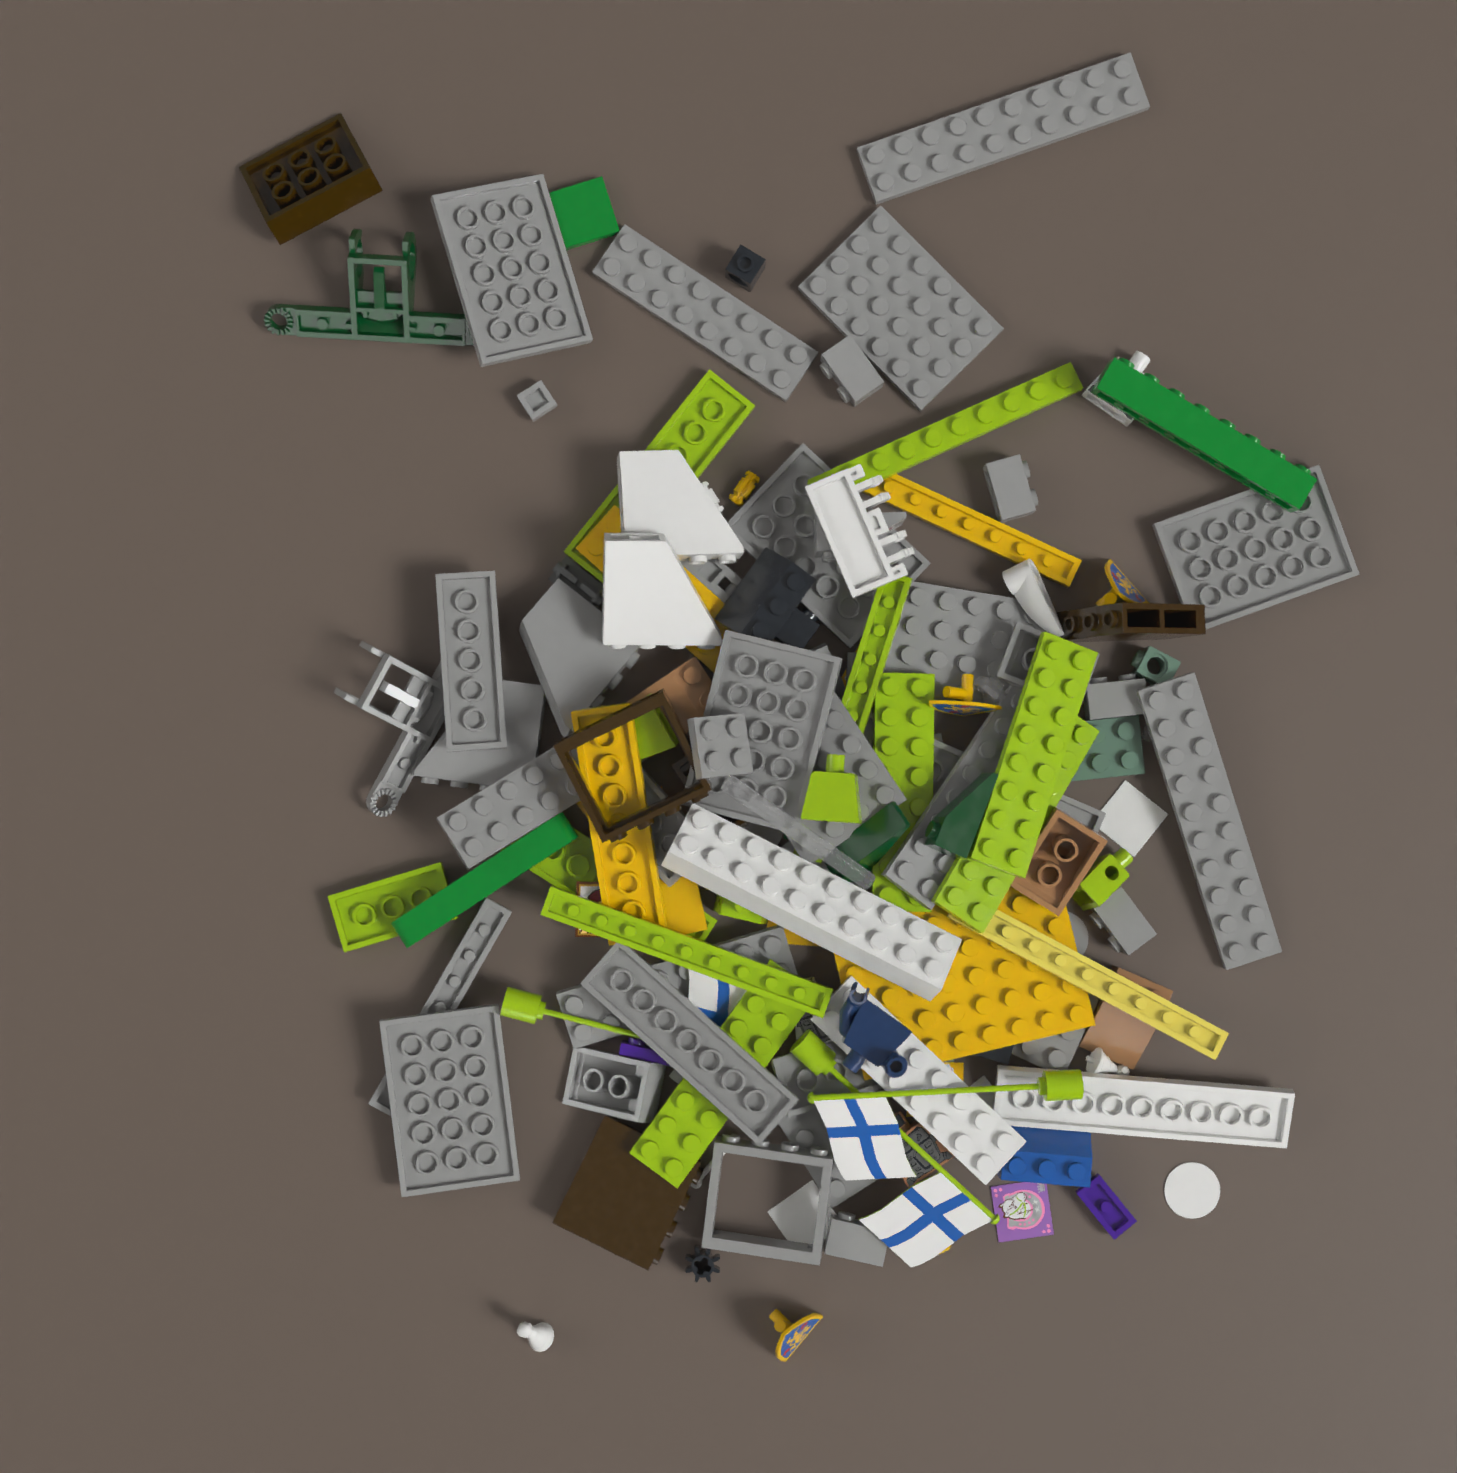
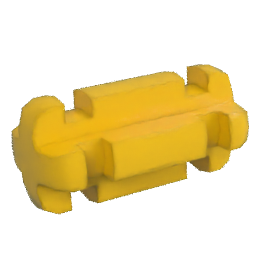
[729,470,759,506]

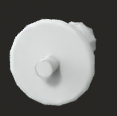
[1086,1047,1130,1075]
[517,1321,554,1352]

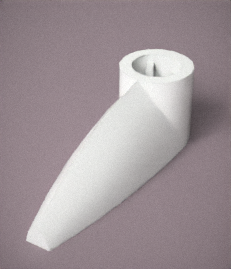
[1002,558,1064,637]

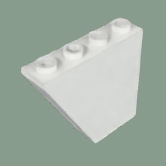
[617,450,744,565]
[602,533,723,649]

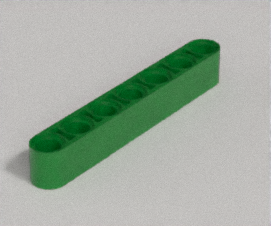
[391,812,579,948]

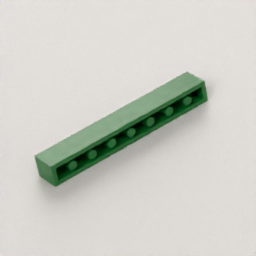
[1090,357,1317,513]

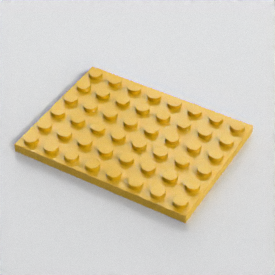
[833,886,1096,1081]

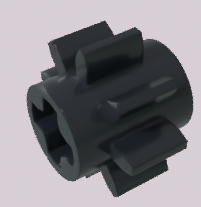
[685,1245,720,1282]

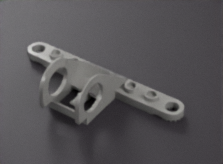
[333,641,445,817]

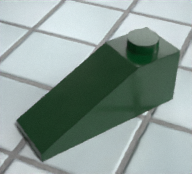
[924,772,998,859]
[823,802,910,882]

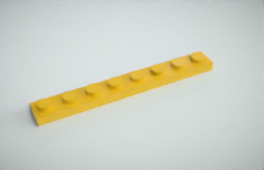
[862,474,1082,588]

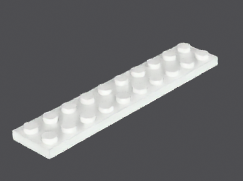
[992,1065,1295,1148]

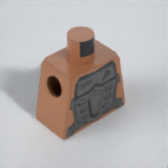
[894,1111,955,1188]

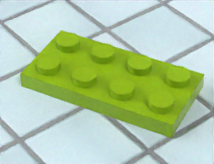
[328,862,458,953]

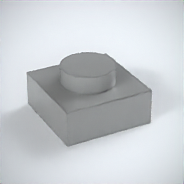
[517,380,558,422]

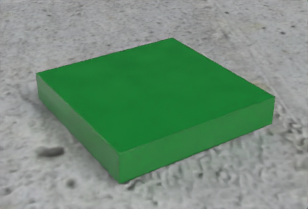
[549,176,620,251]

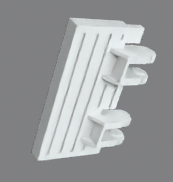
[805,464,915,599]

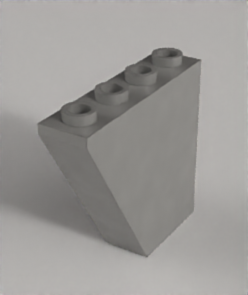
[519,578,641,737]
[414,680,546,790]

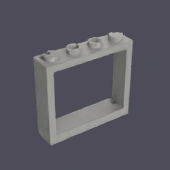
[701,1133,834,1266]

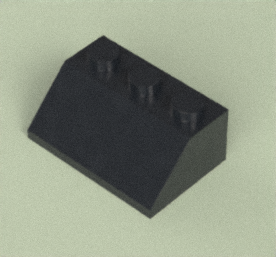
[714,547,816,641]

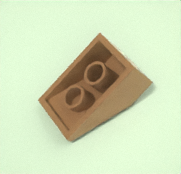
[626,657,712,758]
[1011,807,1108,916]
[1078,965,1173,1070]

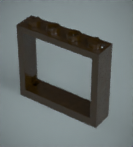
[553,688,712,843]

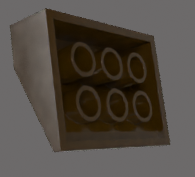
[239,113,383,245]

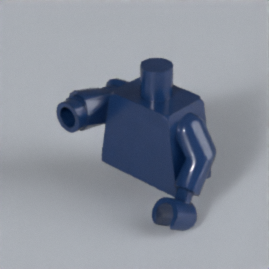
[839,982,912,1078]

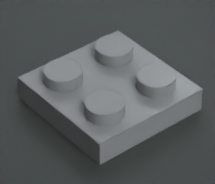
[687,713,753,780]

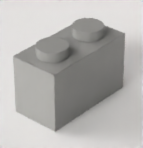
[819,334,884,407]
[983,454,1039,523]
[1083,674,1146,721]
[1089,886,1157,955]
[823,1211,887,1267]

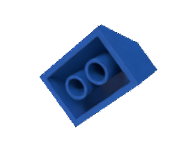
[997,1126,1093,1188]

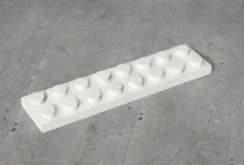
[810,975,1027,1185]

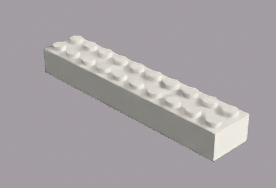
[661,803,962,1001]

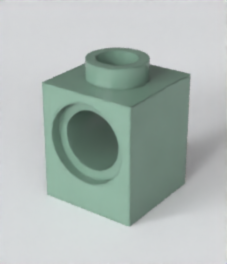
[1131,646,1181,685]

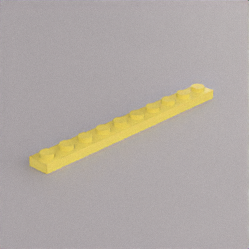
[947,910,1229,1060]

